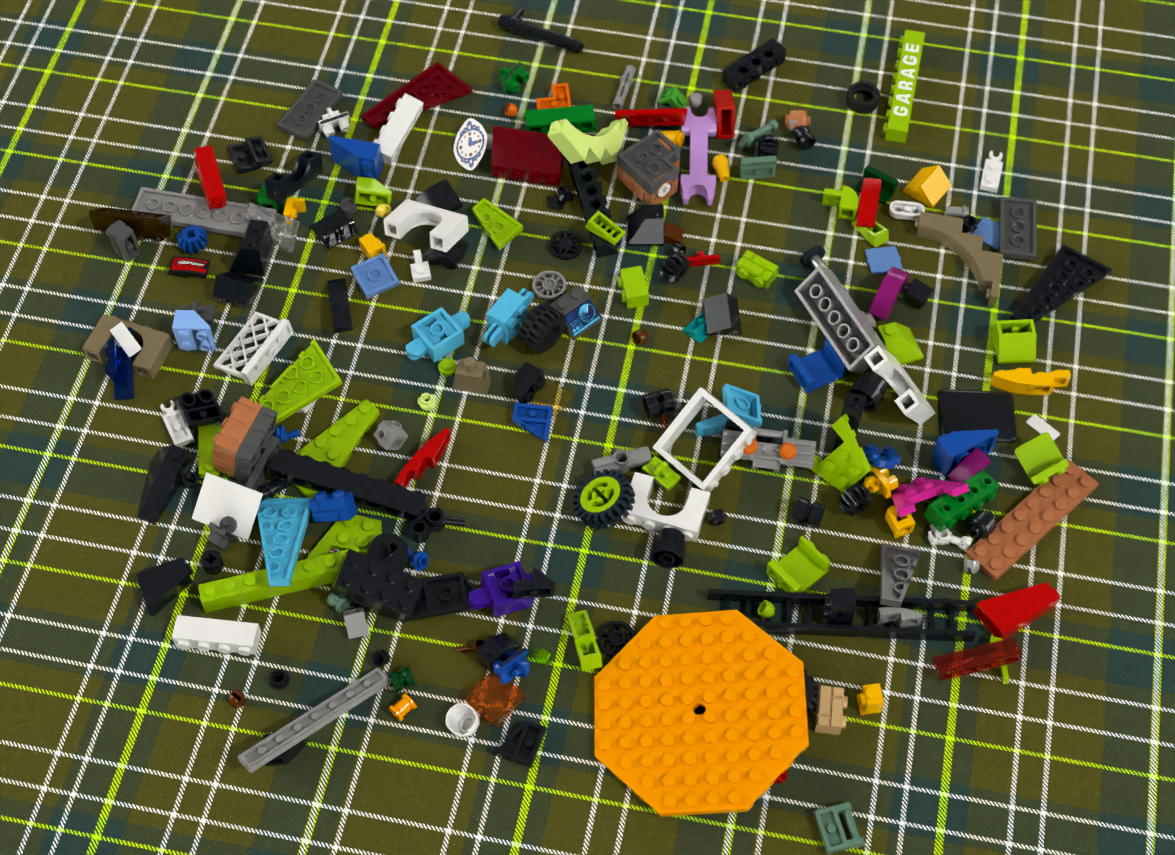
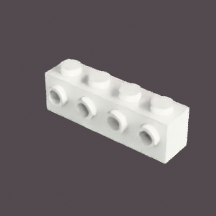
[373,93,424,165]
[172,615,261,656]

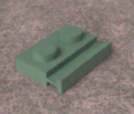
[739,155,777,180]

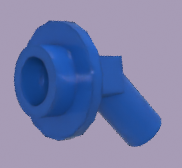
[273,425,301,443]
[408,547,429,571]

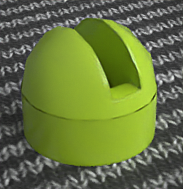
[758,600,775,618]

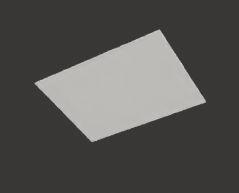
[192,472,263,540]

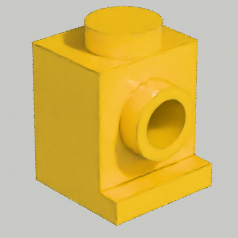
[359,233,387,259]
[885,505,916,539]
[856,683,884,715]

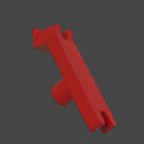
[681,251,721,267]

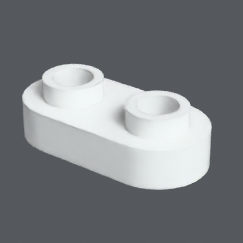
[889,200,925,221]

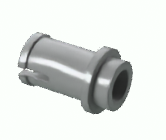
[946,205,969,218]

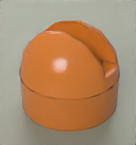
[504,102,518,117]

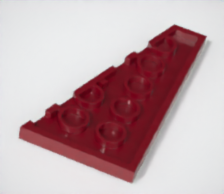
[361,62,472,129]

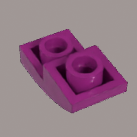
[948,448,991,483]

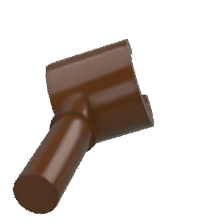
[456,638,484,653]

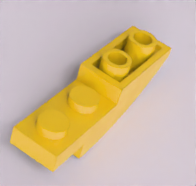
[990,368,1071,395]

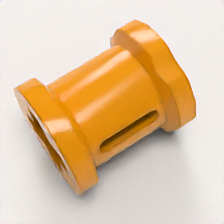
[389,693,417,722]

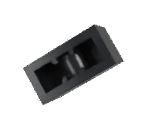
[822,588,857,625]

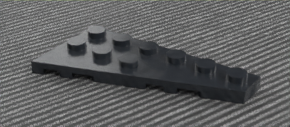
[1010,244,1112,323]

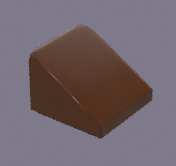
[664,222,683,244]

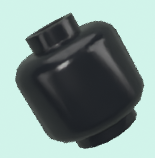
[966,510,996,539]

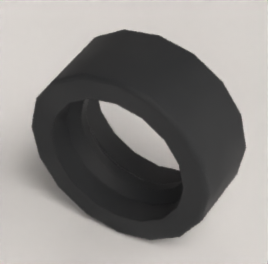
[846,81,880,114]

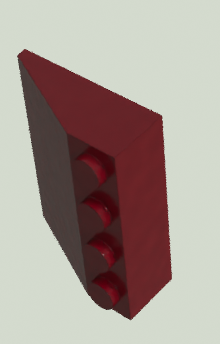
[491,126,564,187]

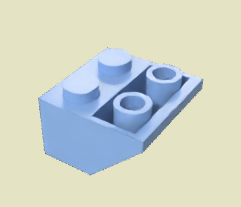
[172,310,217,351]

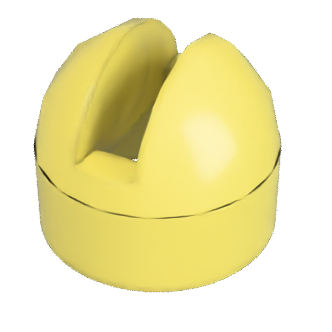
[376,203,391,219]

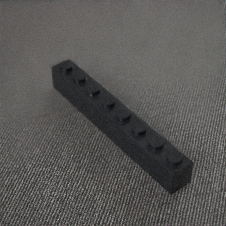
[270,449,428,522]

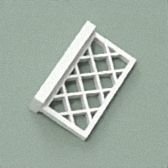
[213,312,294,386]

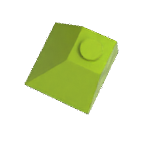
[876,322,924,365]

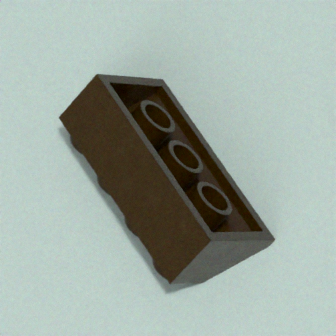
[89,207,171,241]

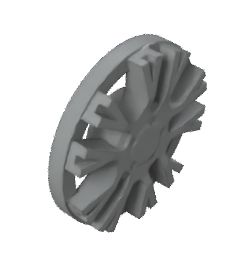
[532,270,566,301]

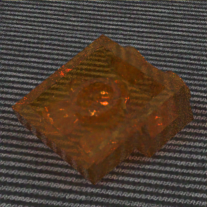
[466,670,525,727]

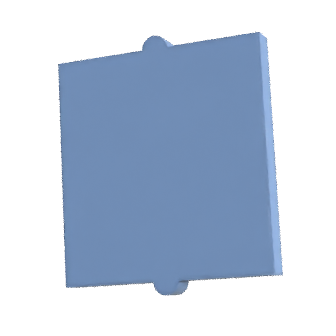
[972,217,999,251]
[865,246,903,275]

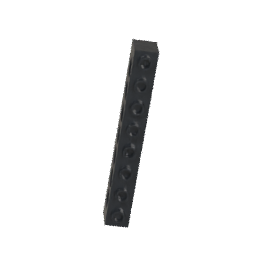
[565,158,620,258]

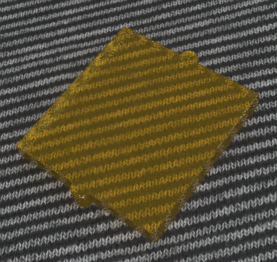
[531,378,574,418]

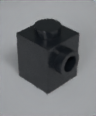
[901,278,934,310]

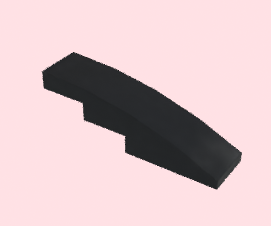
[327,278,353,333]

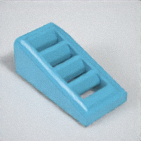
[695,413,731,437]

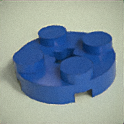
[863,444,901,469]

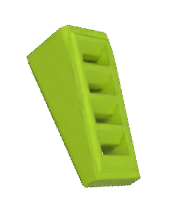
[585,210,626,245]
[852,219,889,248]

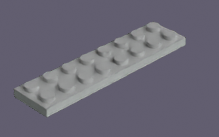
[132,187,278,237]

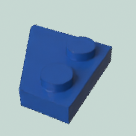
[512,403,553,442]

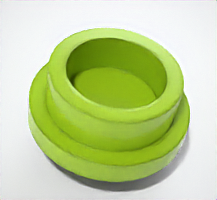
[438,358,457,376]

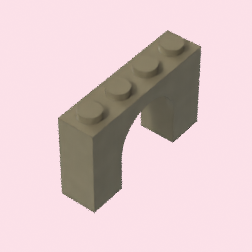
[82,314,173,380]

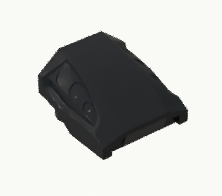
[422,239,469,270]
[172,389,224,428]

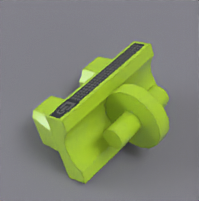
[642,456,681,492]

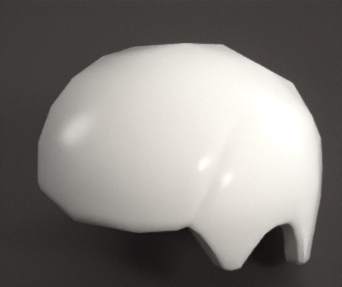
[446,703,480,738]

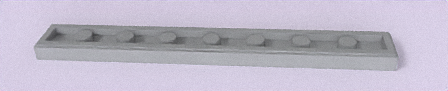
[238,667,391,773]

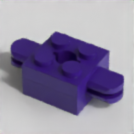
[468,561,542,618]

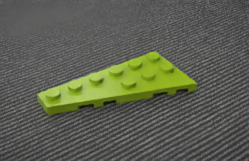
[258,339,343,425]

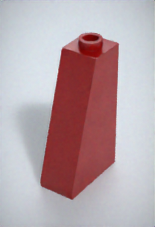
[194,145,227,209]
[974,582,1060,641]

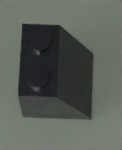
[230,219,275,277]

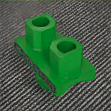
[499,62,529,94]

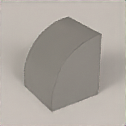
[343,606,369,639]

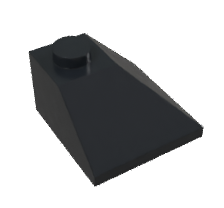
[627,205,664,246]

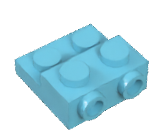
[722,384,762,428]

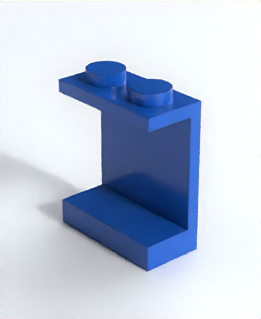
[787,339,847,394]

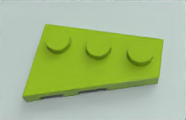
[472,198,523,251]
[198,424,223,478]

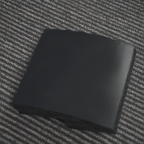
[227,136,273,174]
[416,179,463,212]

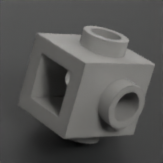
[373,420,408,450]

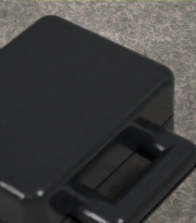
[938,389,1017,443]

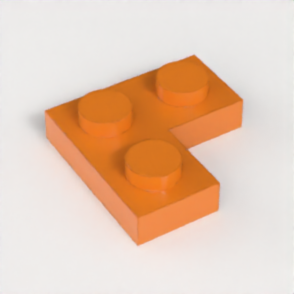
[536,83,571,110]

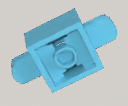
[483,288,534,347]
[406,307,470,363]

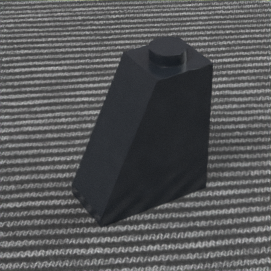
[136,557,193,616]

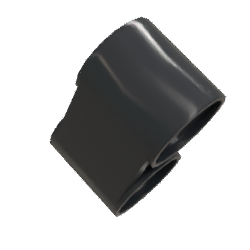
[410,507,465,543]

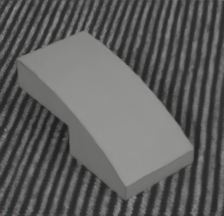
[876,607,923,628]

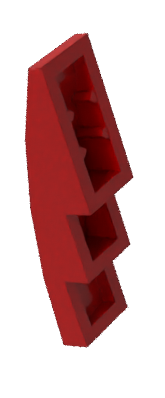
[394,427,451,488]

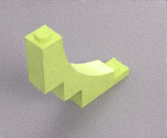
[547,118,628,165]

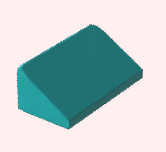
[683,312,709,343]

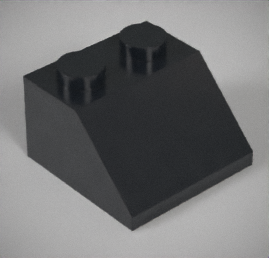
[213,271,264,307]

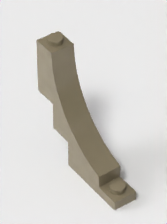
[914,211,1003,308]

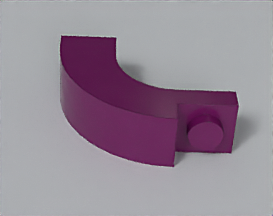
[869,266,911,320]

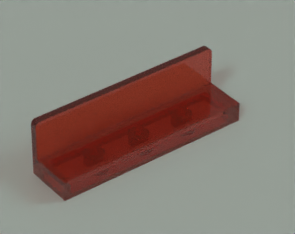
[934,638,1022,681]

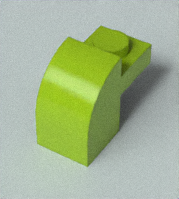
[822,185,859,221]

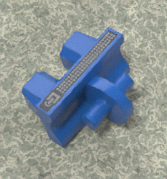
[493,648,530,685]

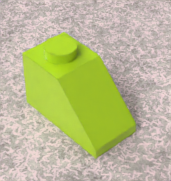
[354,177,392,206]

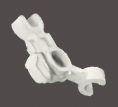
[927,520,972,551]

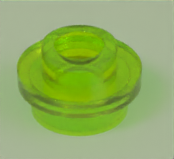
[533,648,552,666]

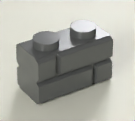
[106,220,141,263]

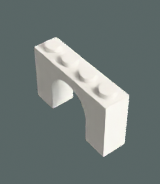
[383,199,469,252]
[864,345,935,425]
[621,472,710,542]

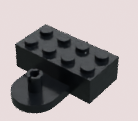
[329,533,424,623]

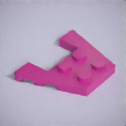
[891,477,969,517]

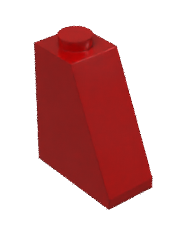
[713,90,735,139]

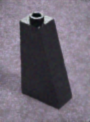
[832,392,866,452]

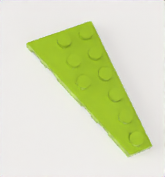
[293,399,380,498]

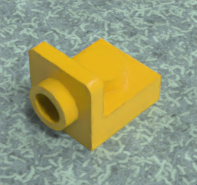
[283,198,307,226]

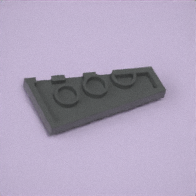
[880,543,922,608]

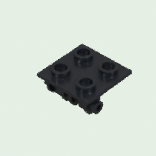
[310,210,359,250]

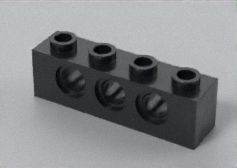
[722,38,787,93]

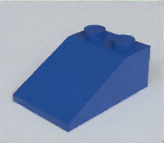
[328,135,383,181]
[931,429,999,477]

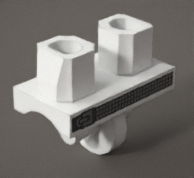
[318,107,350,138]

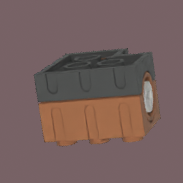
[617,129,681,205]
[212,396,277,483]

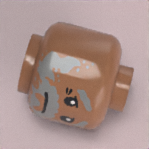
[785,110,811,132]

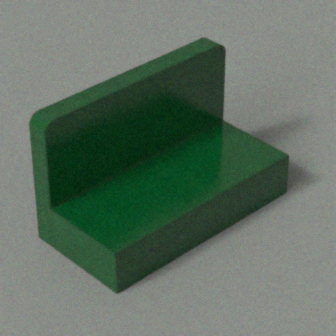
[855,165,898,205]

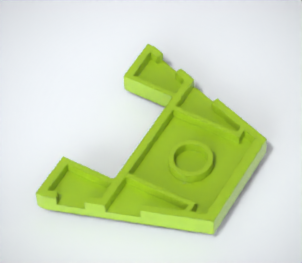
[809,414,872,492]
[307,515,382,559]

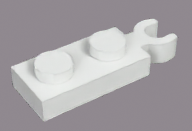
[979,150,1003,193]
[160,400,195,447]

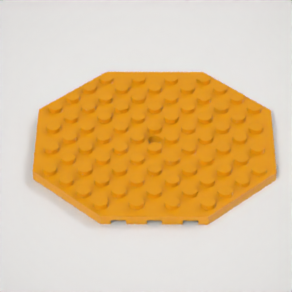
[594,610,809,817]

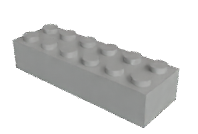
[794,266,887,375]

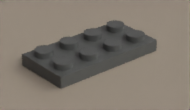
[277,79,343,141]
[999,196,1037,260]

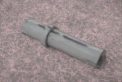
[612,65,636,110]

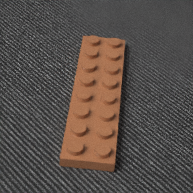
[965,459,1099,581]

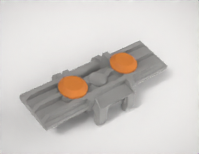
[720,426,816,472]

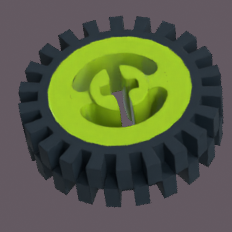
[572,469,635,530]

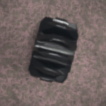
[757,134,779,158]
[660,252,690,284]
[838,483,872,516]

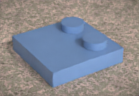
[350,253,399,299]

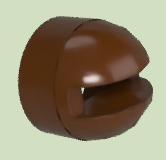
[632,329,648,346]
[228,690,246,708]

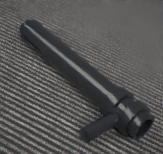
[498,8,584,53]

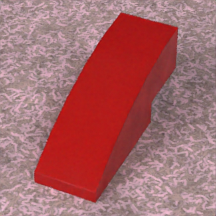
[856,178,882,228]

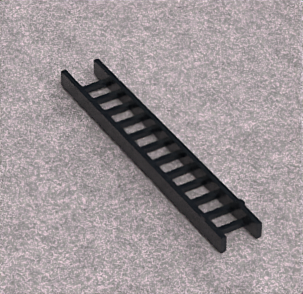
[707,589,976,642]

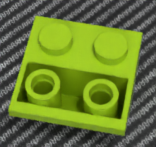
[992,319,1036,364]

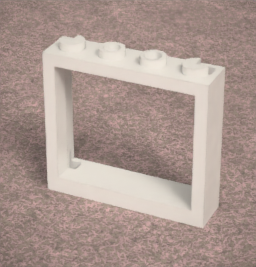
[652,387,757,492]

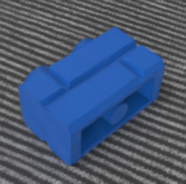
[309,490,357,523]

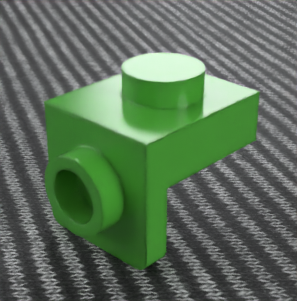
[658,86,687,108]

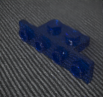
[105,327,134,400]

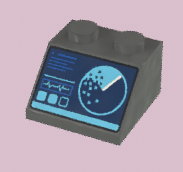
[550,285,602,340]

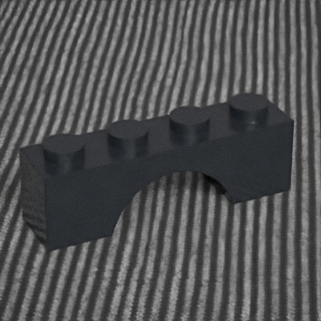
[264,150,323,202]

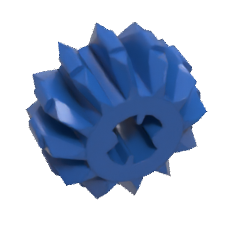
[177,224,208,255]

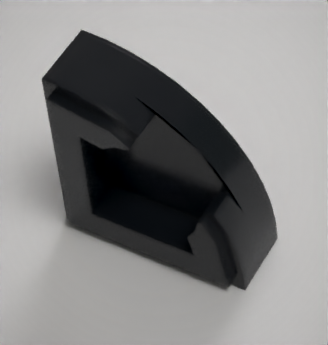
[556,186,574,201]

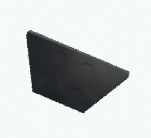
[410,572,488,621]

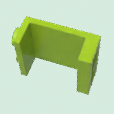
[766,536,830,593]

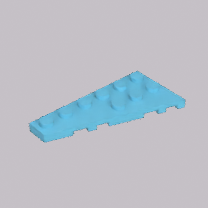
[257,498,312,586]

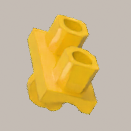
[863,463,899,499]

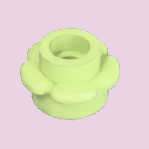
[417,393,436,411]

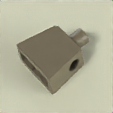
[452,357,492,395]

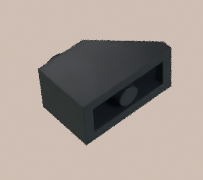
[476,632,521,674]

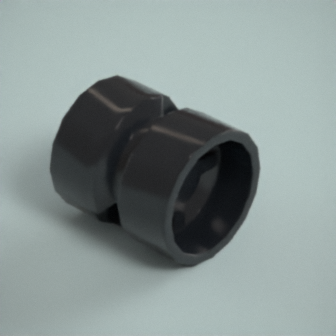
[642,388,675,419]
[791,496,826,529]

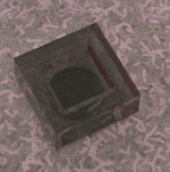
[661,409,681,430]

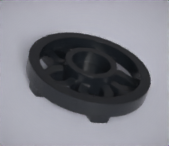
[549,230,583,260]
[598,621,636,658]

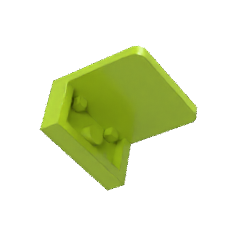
[1014,432,1070,486]

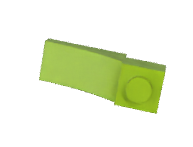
[567,610,602,671]

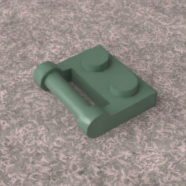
[738,119,778,150]
[813,802,865,855]

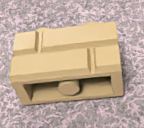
[815,685,848,735]

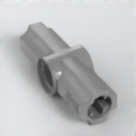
[591,446,652,476]

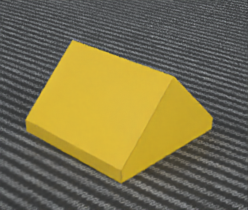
[903,165,951,208]

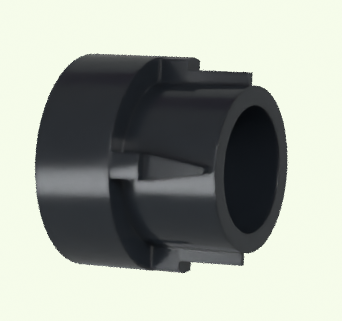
[848,372,887,412]
[650,527,686,568]

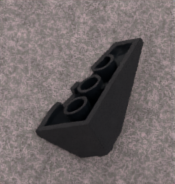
[137,445,194,525]

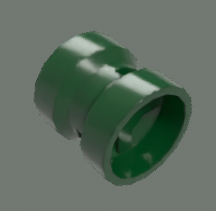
[388,666,415,692]

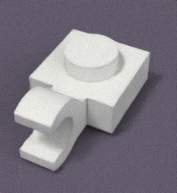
[410,250,431,283]

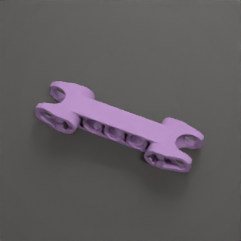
[680,107,717,206]

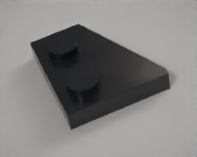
[493,720,546,768]

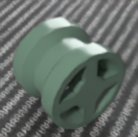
[327,593,352,614]

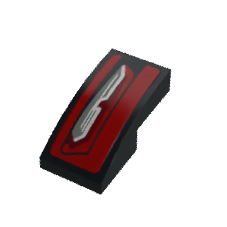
[169,257,210,279]

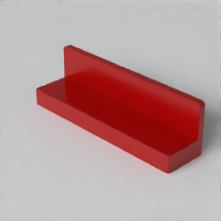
[615,108,688,127]

